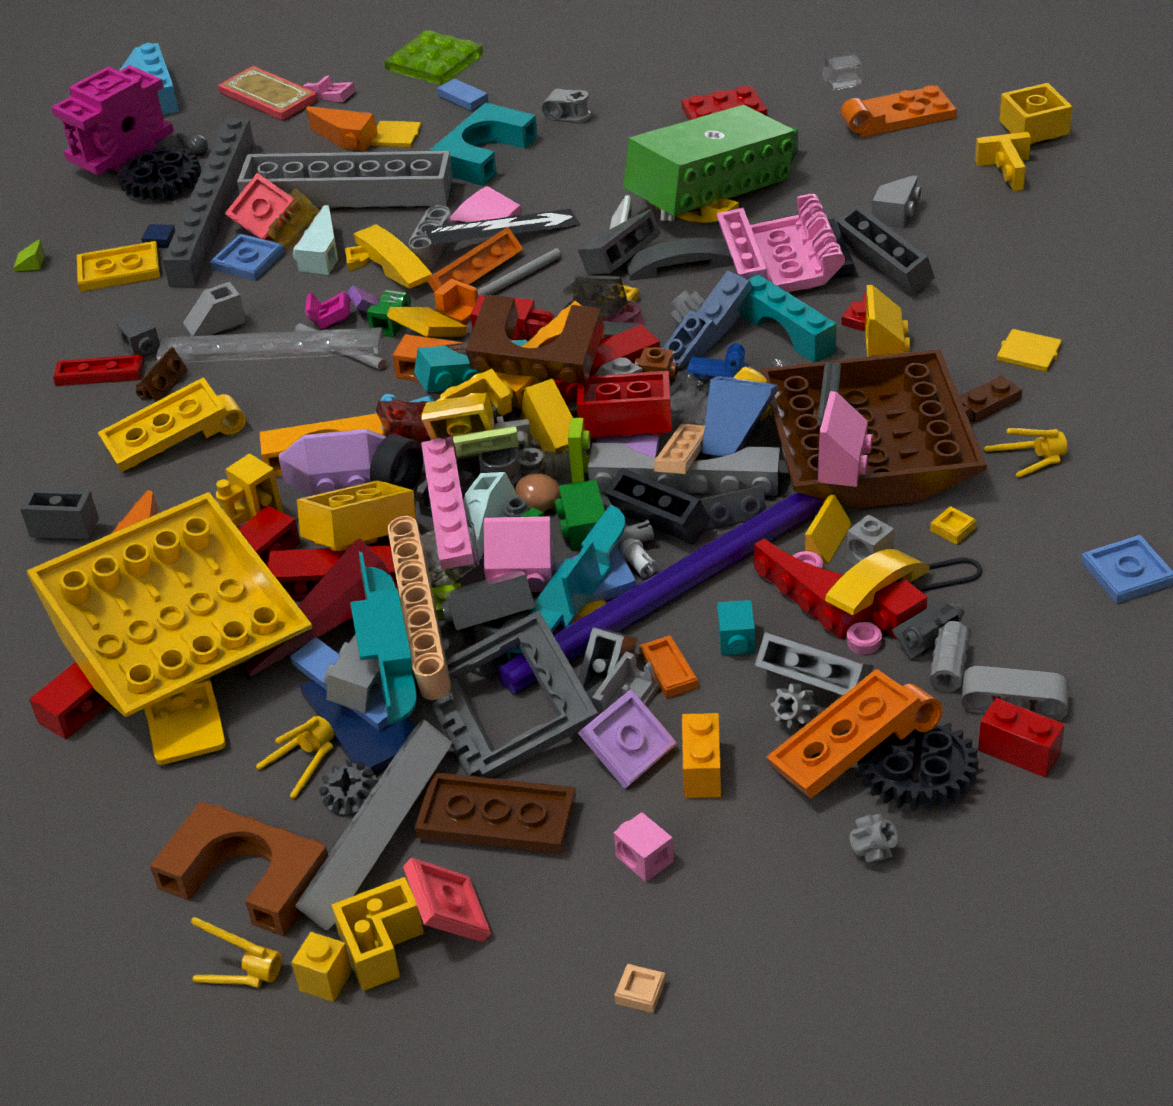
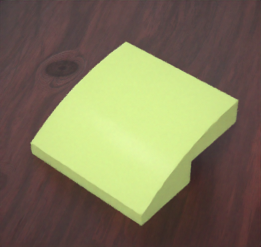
[453,426,519,459]

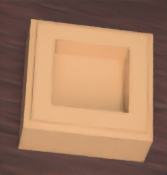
[614,963,666,1013]

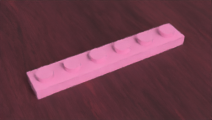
[421,436,474,570]

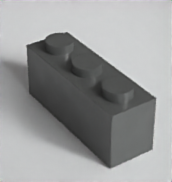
[754,632,874,695]

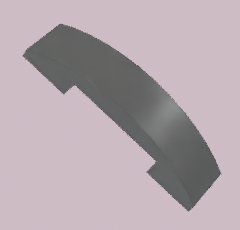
[625,238,734,281]

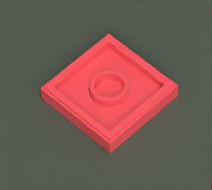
[225,173,298,241]
[403,858,491,943]

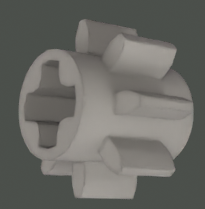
[670,290,704,324]
[770,684,818,729]
[850,813,898,863]

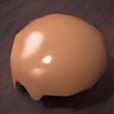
[515,473,560,513]

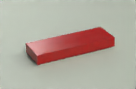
[53,355,144,386]

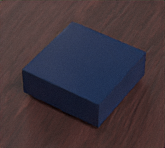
[141,224,176,248]

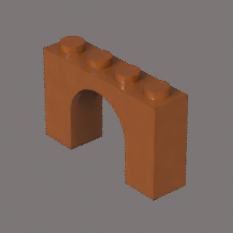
[150,801,328,937]

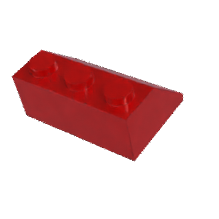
[577,371,672,439]

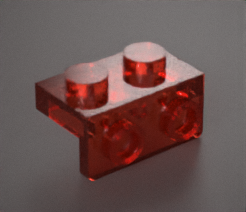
[376,400,431,448]

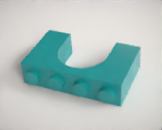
[429,102,538,186]

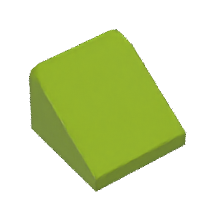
[13,240,45,271]

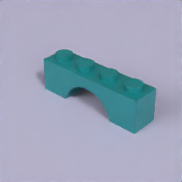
[737,274,837,363]
[414,340,527,392]

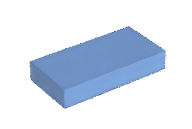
[437,79,489,111]

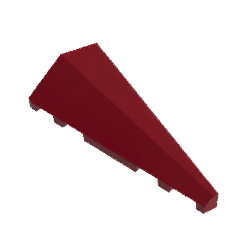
[243,538,398,678]

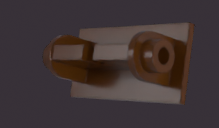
[136,347,188,402]

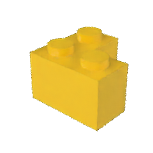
[331,877,424,991]

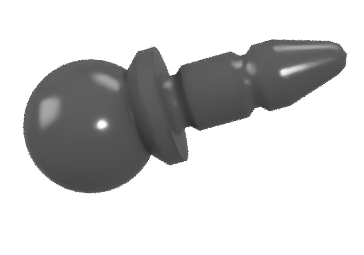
[176,133,208,155]

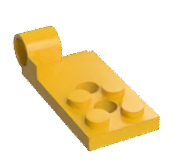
[98,377,246,472]

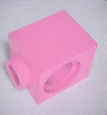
[614,812,674,882]

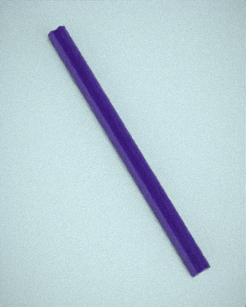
[497,492,824,694]

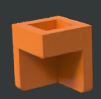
[434,278,479,325]

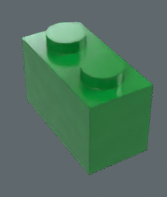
[555,480,605,551]

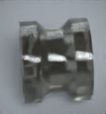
[545,450,572,481]

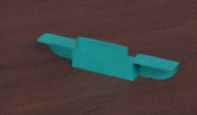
[506,504,626,661]
[350,552,417,725]

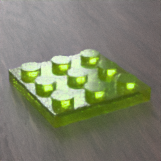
[384,30,483,85]

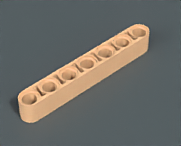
[388,516,451,700]

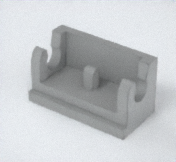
[592,652,659,715]

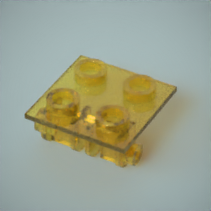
[266,188,320,249]

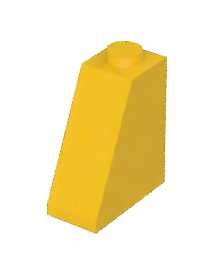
[520,378,573,463]

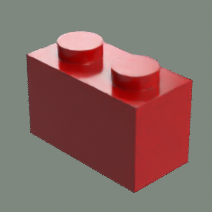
[978,697,1065,778]

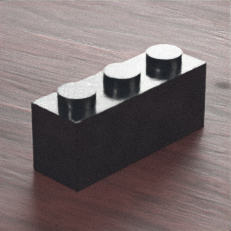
[605,468,710,545]

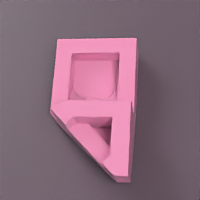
[303,75,356,102]

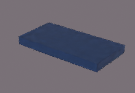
[300,680,415,774]

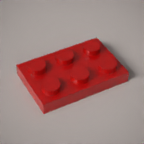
[681,86,767,120]

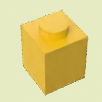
[291,932,352,1002]

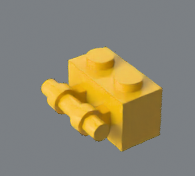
[216,453,284,529]

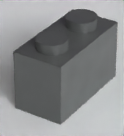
[20,488,99,539]

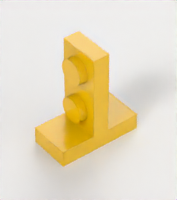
[975,132,1031,191]

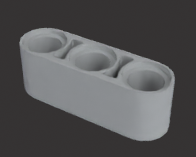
[408,205,451,270]
[961,666,1069,720]

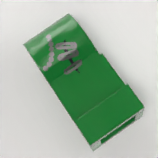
[367,290,411,338]

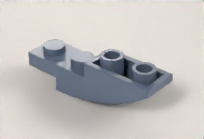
[662,270,753,369]

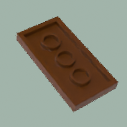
[414,772,576,854]

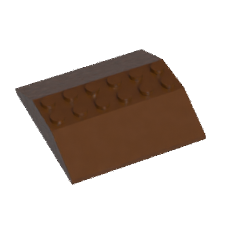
[760,349,987,508]

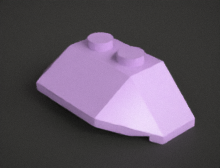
[279,429,400,496]

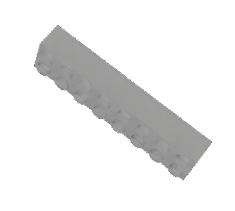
[237,151,453,209]

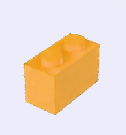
[682,713,721,798]

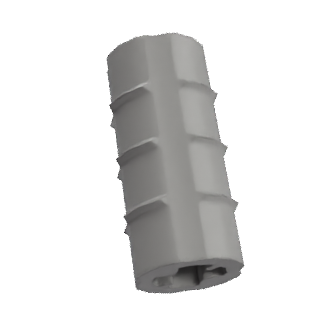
[930,621,970,693]

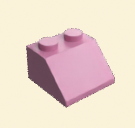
[818,391,873,487]
[484,517,555,592]

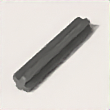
[818,361,841,427]

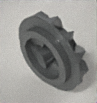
[319,759,377,814]

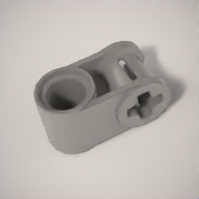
[541,89,591,123]

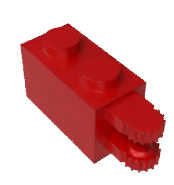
[470,295,555,342]

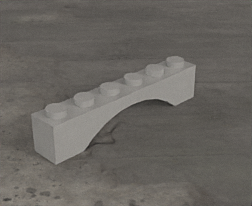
[588,443,780,496]

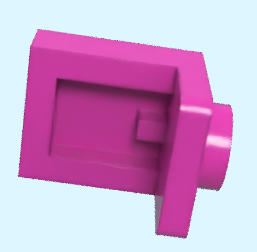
[305,291,351,329]

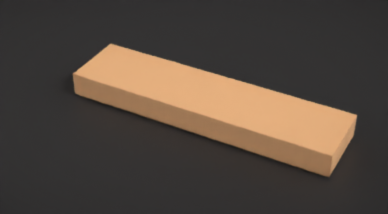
[654,424,705,474]

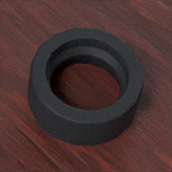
[370,435,423,490]

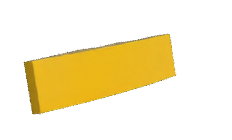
[353,224,432,289]

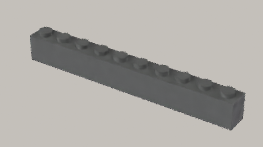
[163,117,255,287]

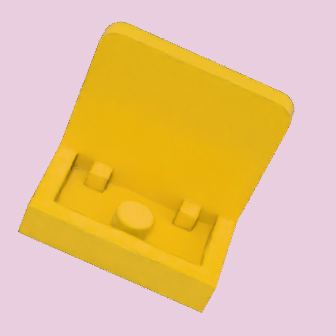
[144,677,226,765]

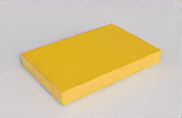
[77,241,161,292]

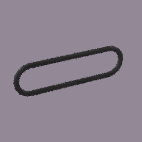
[916,557,982,591]

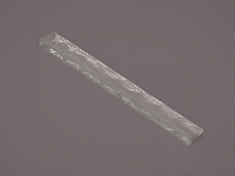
[156,328,384,363]

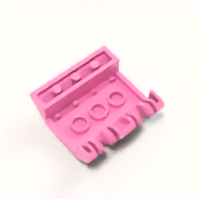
[716,194,845,292]

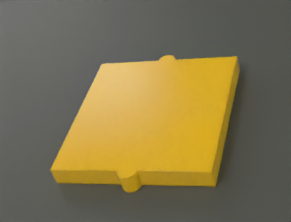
[370,121,422,148]
[996,329,1062,372]

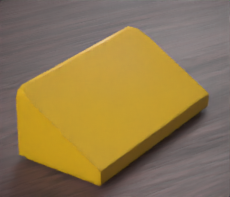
[805,494,851,564]

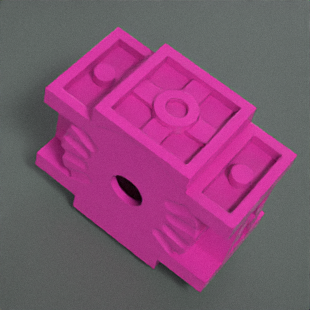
[51,65,174,175]

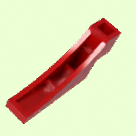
[753,538,928,640]

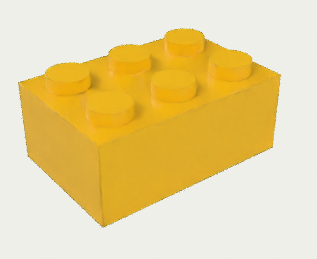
[297,480,416,551]

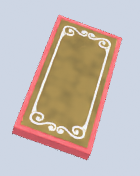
[218,66,318,121]

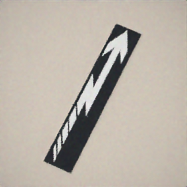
[424,209,580,245]

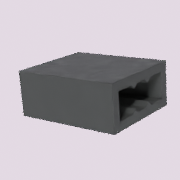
[441,569,535,630]

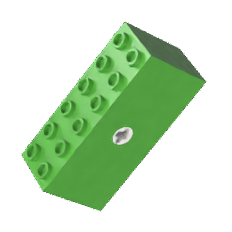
[624,105,795,222]

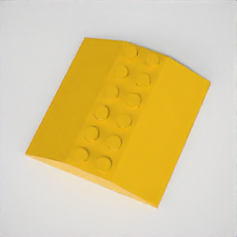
[27,492,312,717]

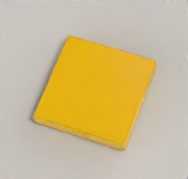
[387,307,467,337]

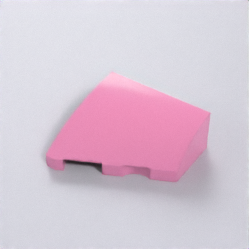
[451,186,522,224]

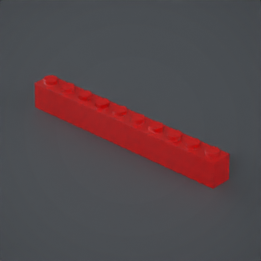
[29,505,301,740]

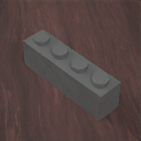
[836,204,935,296]

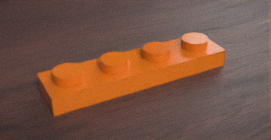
[427,227,523,292]

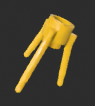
[984,428,1067,478]
[256,716,334,799]
[191,917,282,988]

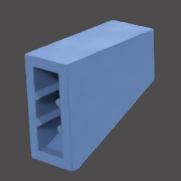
[702,376,778,459]

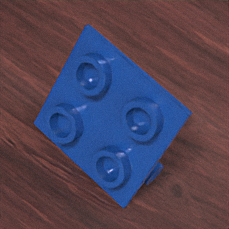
[687,343,749,379]

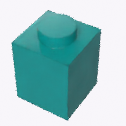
[717,600,755,656]

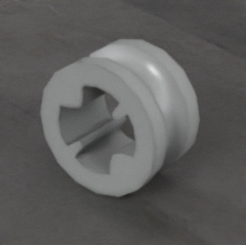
[519,448,545,476]

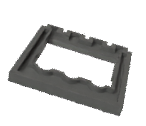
[428,610,599,778]

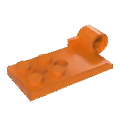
[840,85,957,137]
[766,668,943,799]

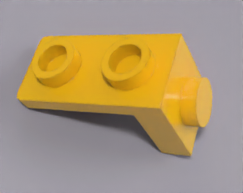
[440,368,513,416]

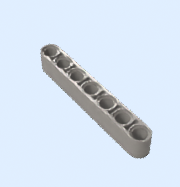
[295,719,452,931]

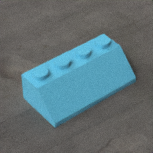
[119,43,179,115]

